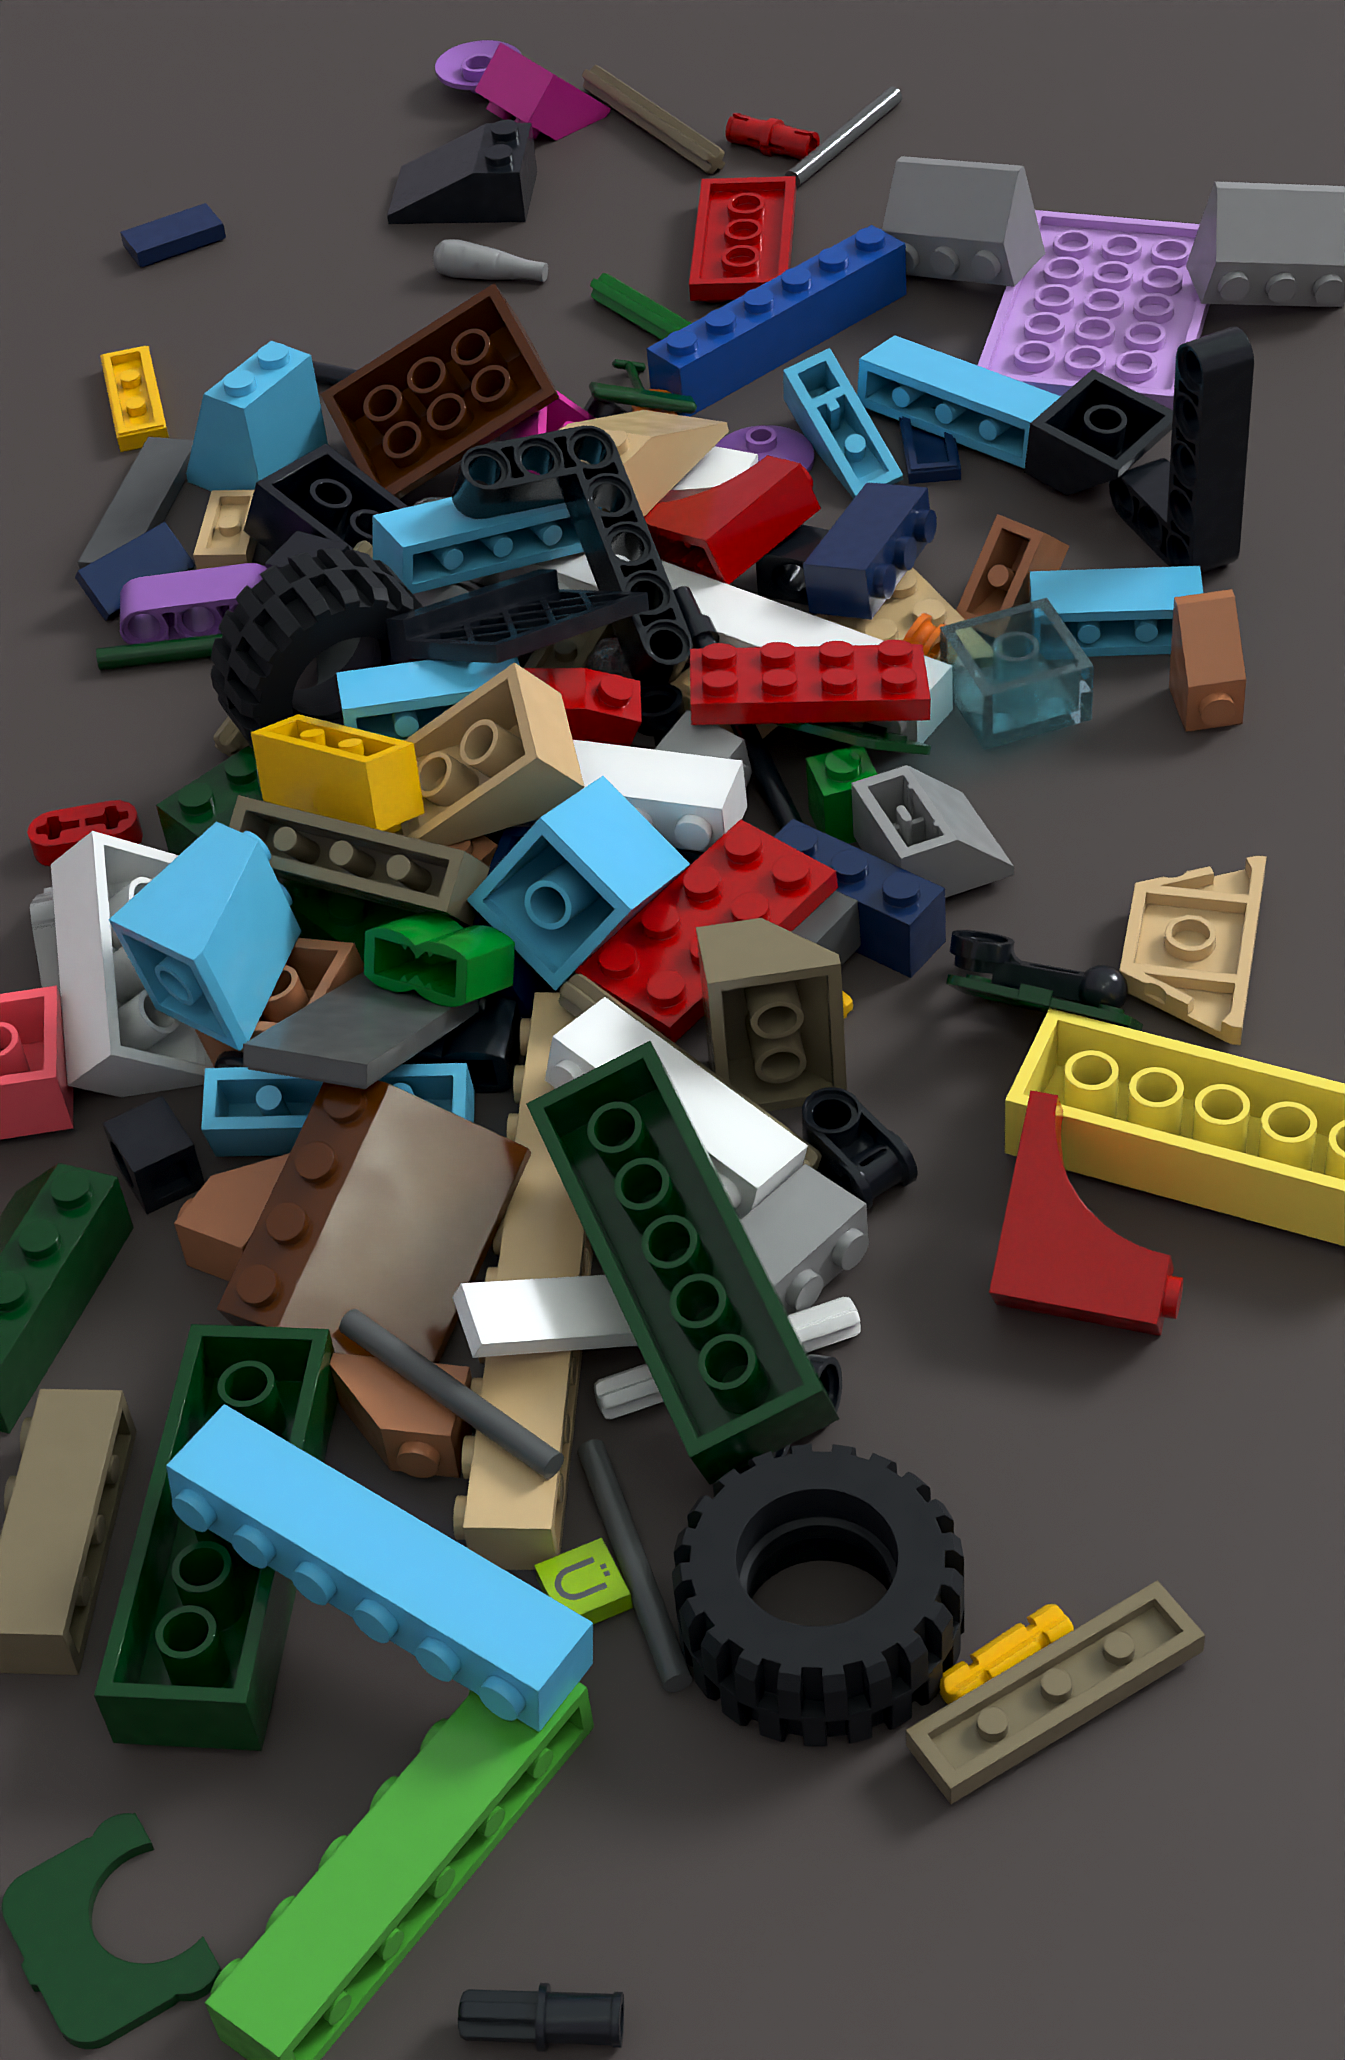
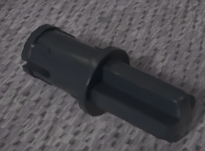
[457,1983,625,2052]

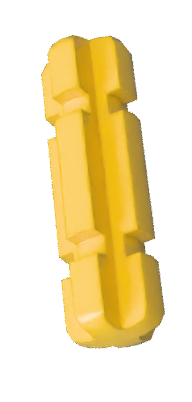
[939,1604,1074,1704]

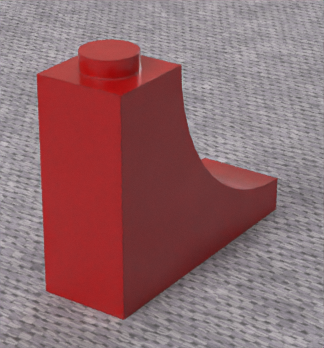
[644,455,821,585]
[989,1090,1184,1336]

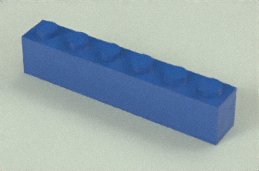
[647,225,907,417]

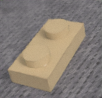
[193,490,257,570]

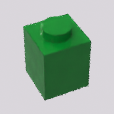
[806,746,877,844]

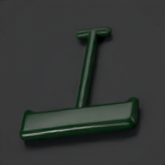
[589,359,697,414]

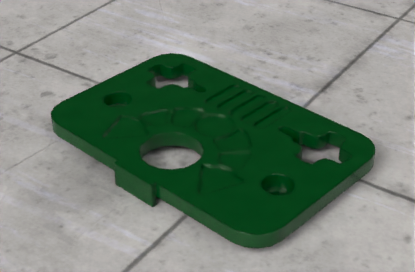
[772,722,931,755]
[946,974,1143,1031]

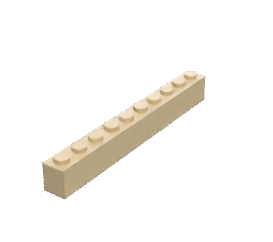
[453,992,593,1570]

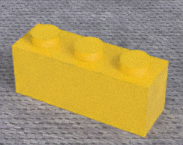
[251,714,425,833]

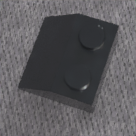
[1024,369,1173,496]

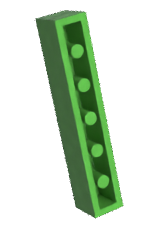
[205,1682,594,2060]

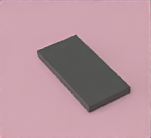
[243,972,479,1089]

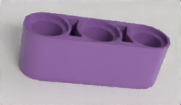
[120,563,267,644]

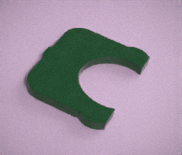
[2,1813,222,2049]

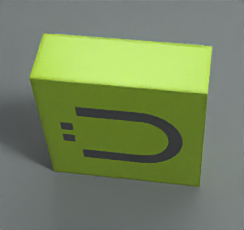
[534,1538,633,1624]

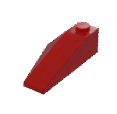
[524,668,642,747]

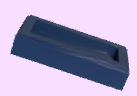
[120,203,226,267]
[898,407,961,484]
[75,522,195,621]

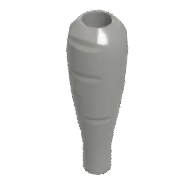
[433,239,548,282]

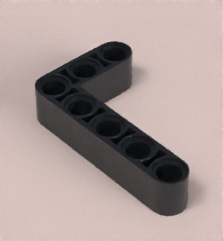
[1109,326,1254,574]
[451,426,693,686]

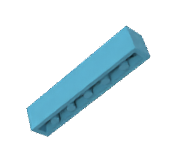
[166,1404,593,1732]

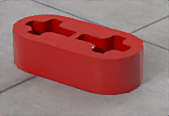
[27,800,143,867]

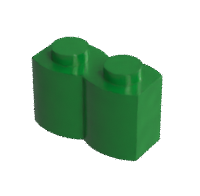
[364,911,515,1007]

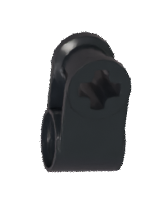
[802,1087,918,1210]

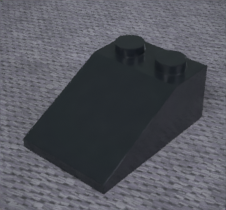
[387,120,537,224]
[243,444,408,554]

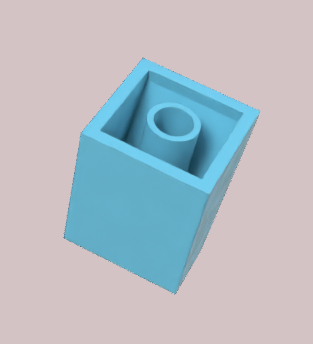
[186,341,328,491]
[467,776,690,991]
[108,821,301,1051]

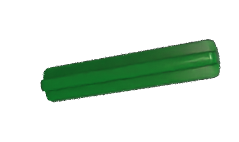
[590,273,692,340]

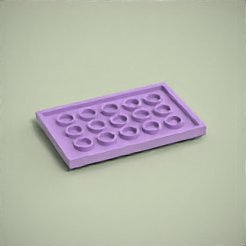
[977,210,1210,410]

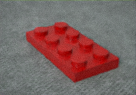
[689,176,796,303]
[690,639,931,725]
[575,819,838,1043]

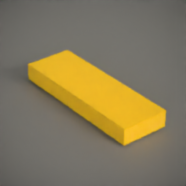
[100,346,169,452]

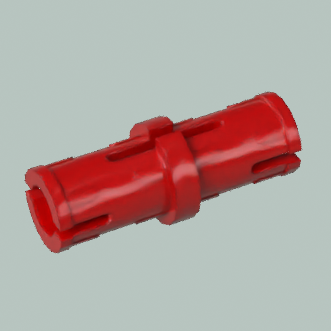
[725,112,820,160]

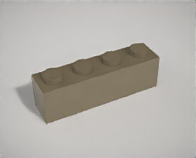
[229,795,490,926]
[0,1389,137,1675]

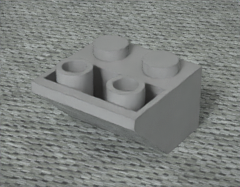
[851,765,1014,898]

